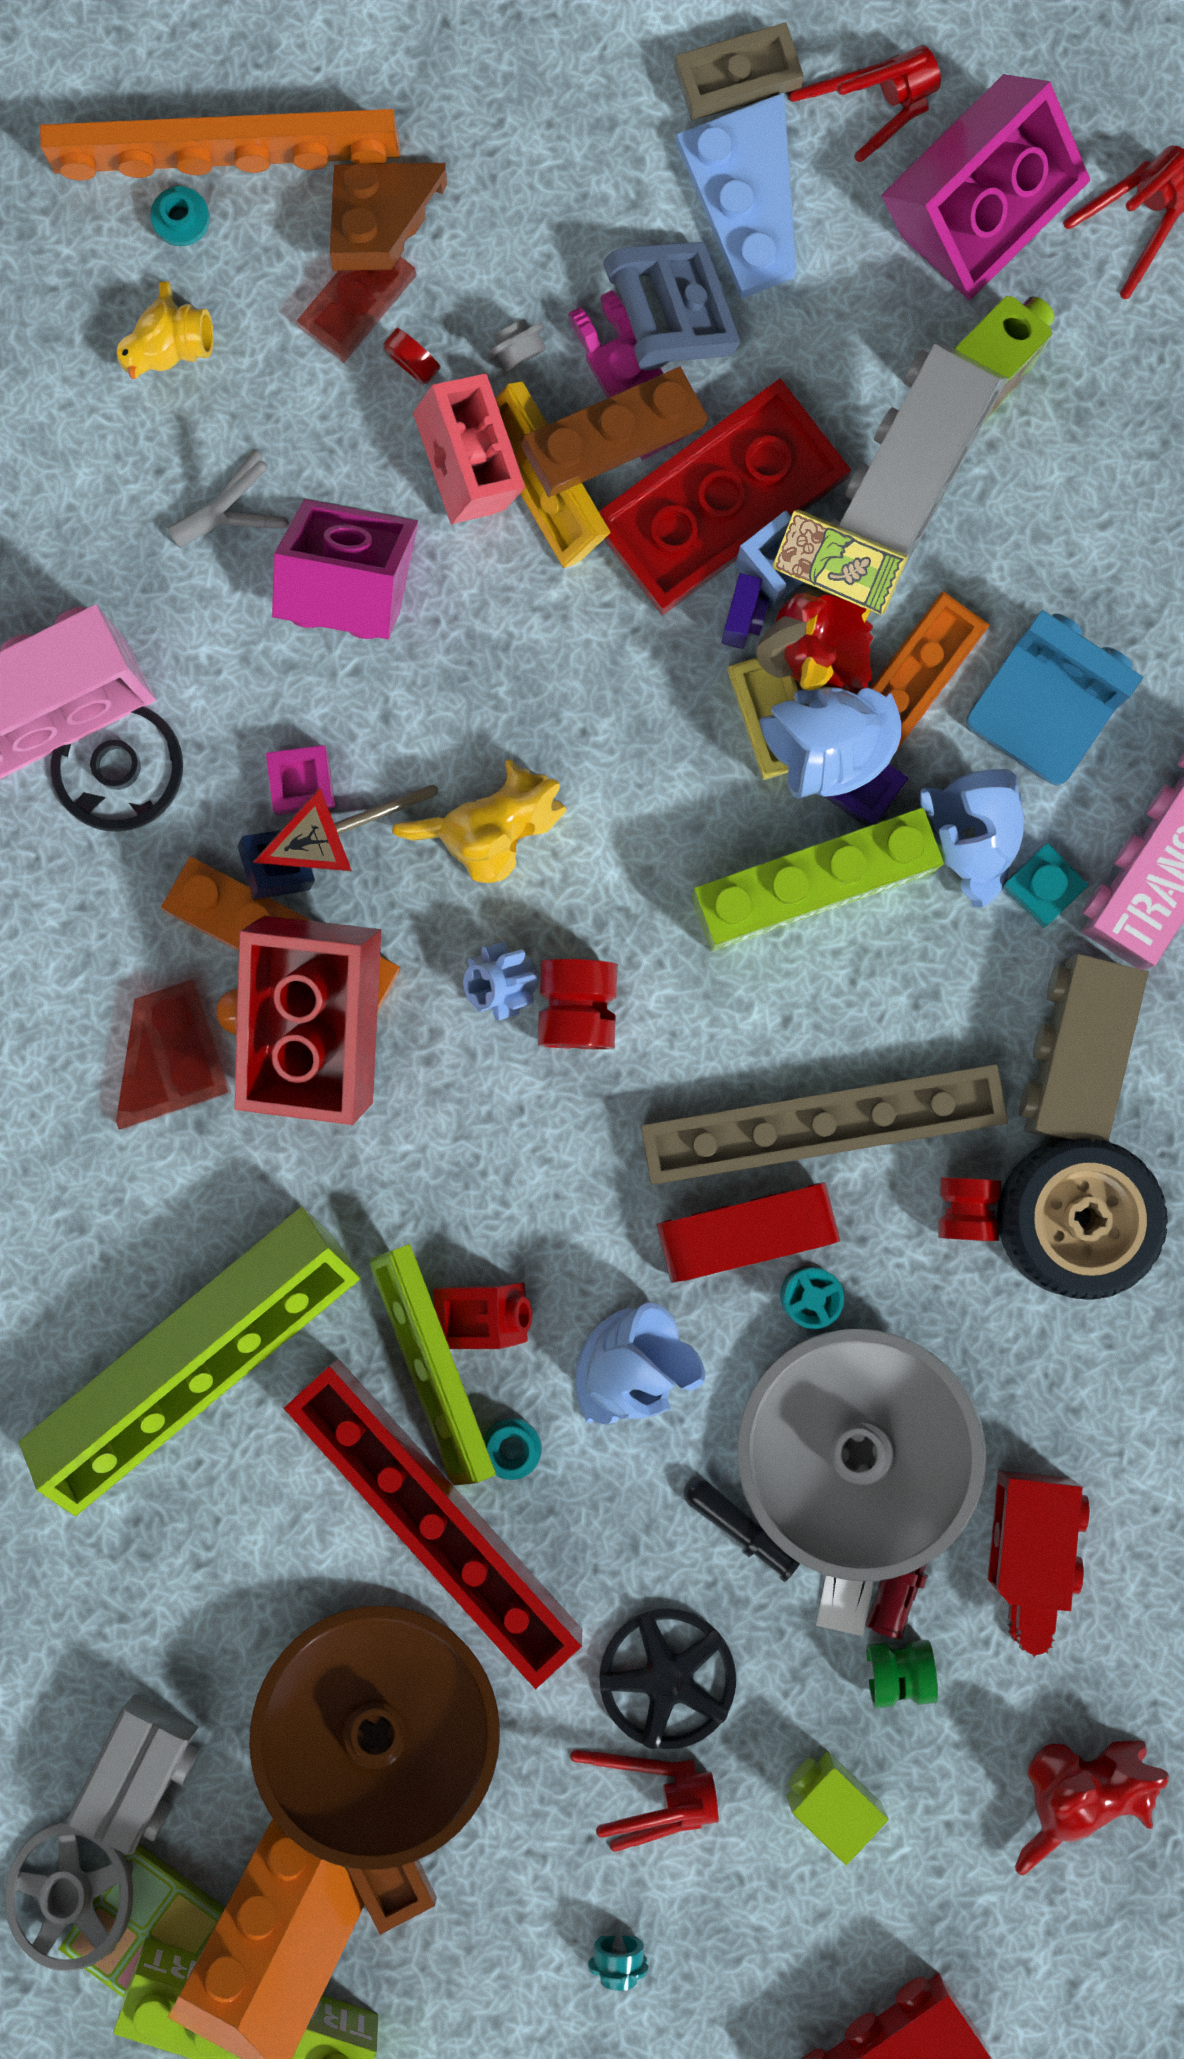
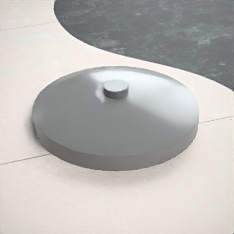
[737,1329,986,1581]

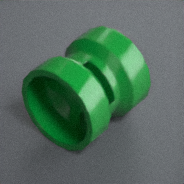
[866,1640,938,1709]

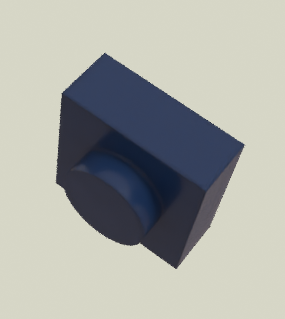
[237,830,315,900]

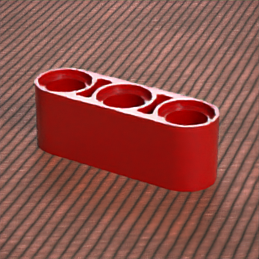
[656,1182,841,1283]

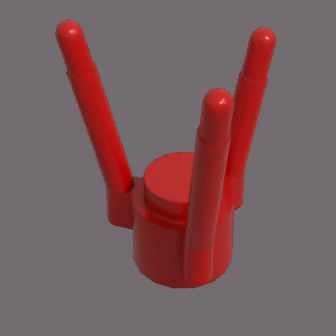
[788,45,941,162]
[1063,145,1184,299]
[570,1750,719,1852]

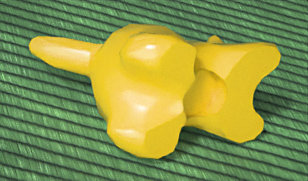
[392,759,567,883]

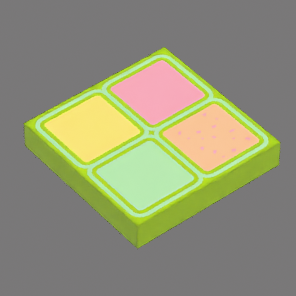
[58,1844,225,1998]

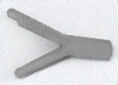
[168,450,289,548]

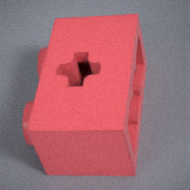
[413,373,525,525]

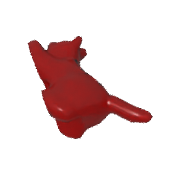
[1015,1741,1169,1876]

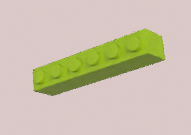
[18,1206,361,1517]

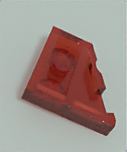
[116,980,231,1130]

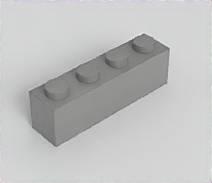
[830,343,1008,572]

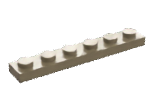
[641,1064,1008,1185]

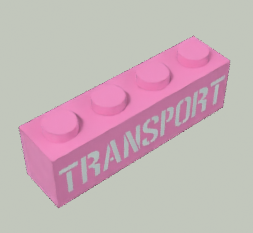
[1081,752,1184,970]

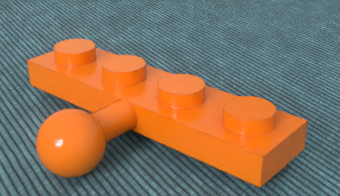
[161,856,400,1035]

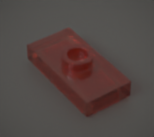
[297,256,417,363]

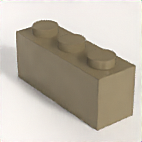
[1019,954,1149,1142]

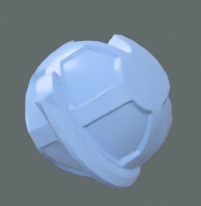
[760,687,901,799]
[920,769,1025,908]
[576,1302,705,1424]

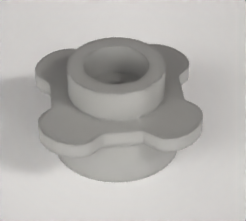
[488,319,546,372]

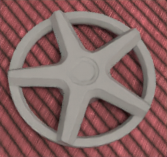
[5,1822,133,1971]

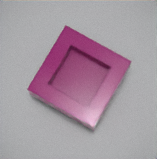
[266,745,335,816]

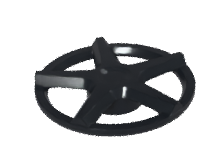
[50,706,183,832]
[599,1609,736,1750]

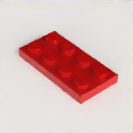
[598,378,851,616]

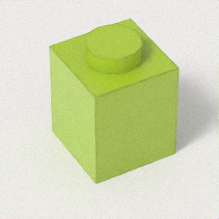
[786,1751,889,1866]

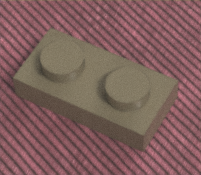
[674,22,804,121]

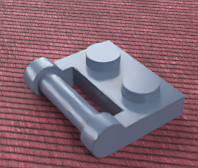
[603,241,741,371]

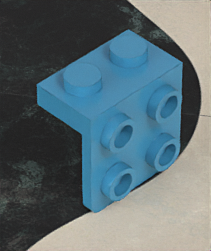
[966,610,1144,786]

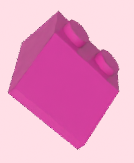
[272,499,418,640]

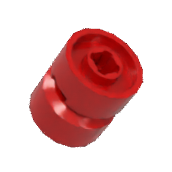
[537,959,618,1050]

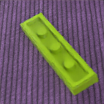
[369,1244,496,1486]

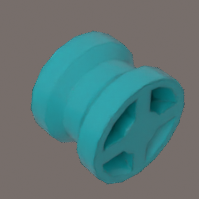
[780,1266,844,1329]

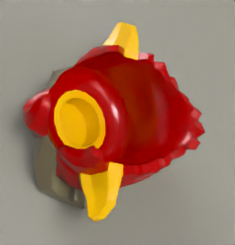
[756,585,873,694]

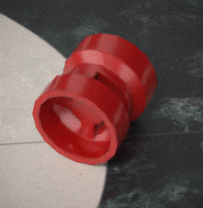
[938,1177,1002,1241]

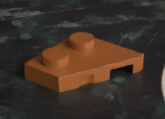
[330,162,447,271]

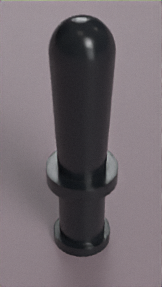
[684,1479,800,1582]

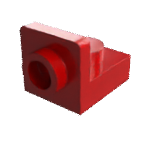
[433,1282,532,1349]

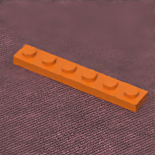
[40,109,400,181]

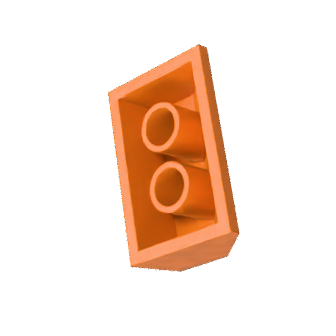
[167,1818,365,2059]

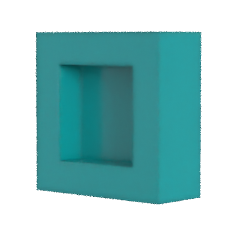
[1003,843,1089,928]

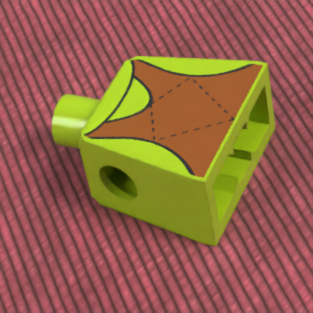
[955,296,1055,423]

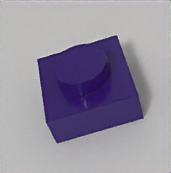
[721,573,769,650]
[825,764,908,827]

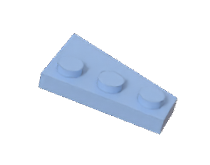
[676,93,796,299]

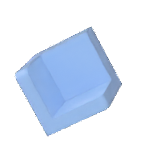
[736,511,806,610]

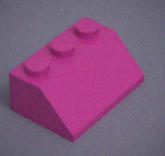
[881,74,1091,300]

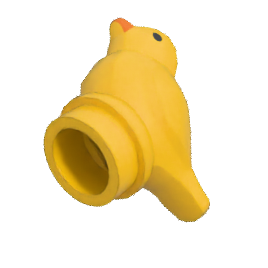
[116,281,214,379]

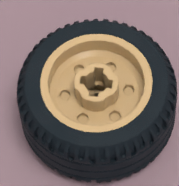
[997,1138,1168,1300]

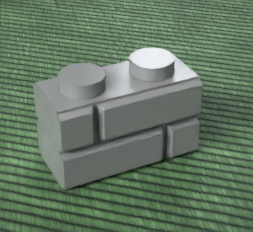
[66,1694,200,1855]

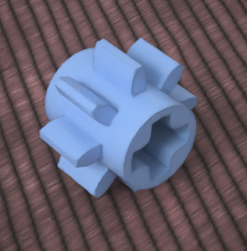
[463,942,538,1021]

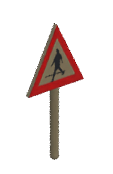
[253,785,438,871]

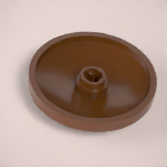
[249,1606,500,1870]

